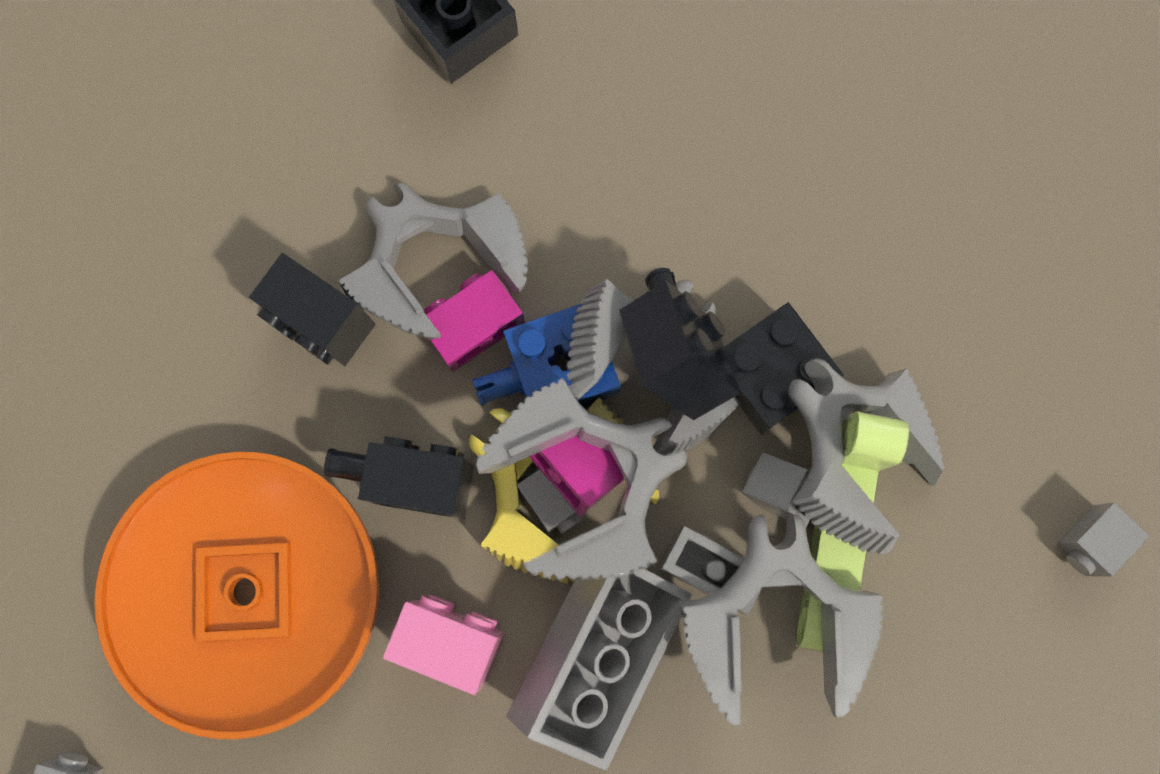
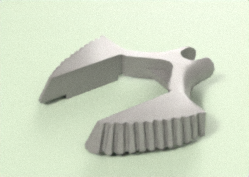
[339,183,528,340]
[567,279,741,456]
[789,359,945,555]
[476,378,687,579]
[679,513,883,725]

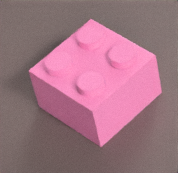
[383,594,505,695]

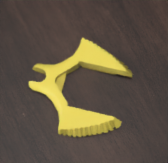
[468,398,659,584]

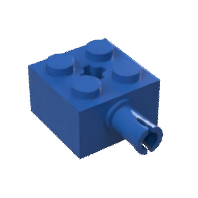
[472,304,621,407]

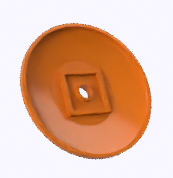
[95,452,379,739]

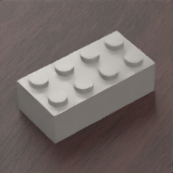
[506,568,692,771]

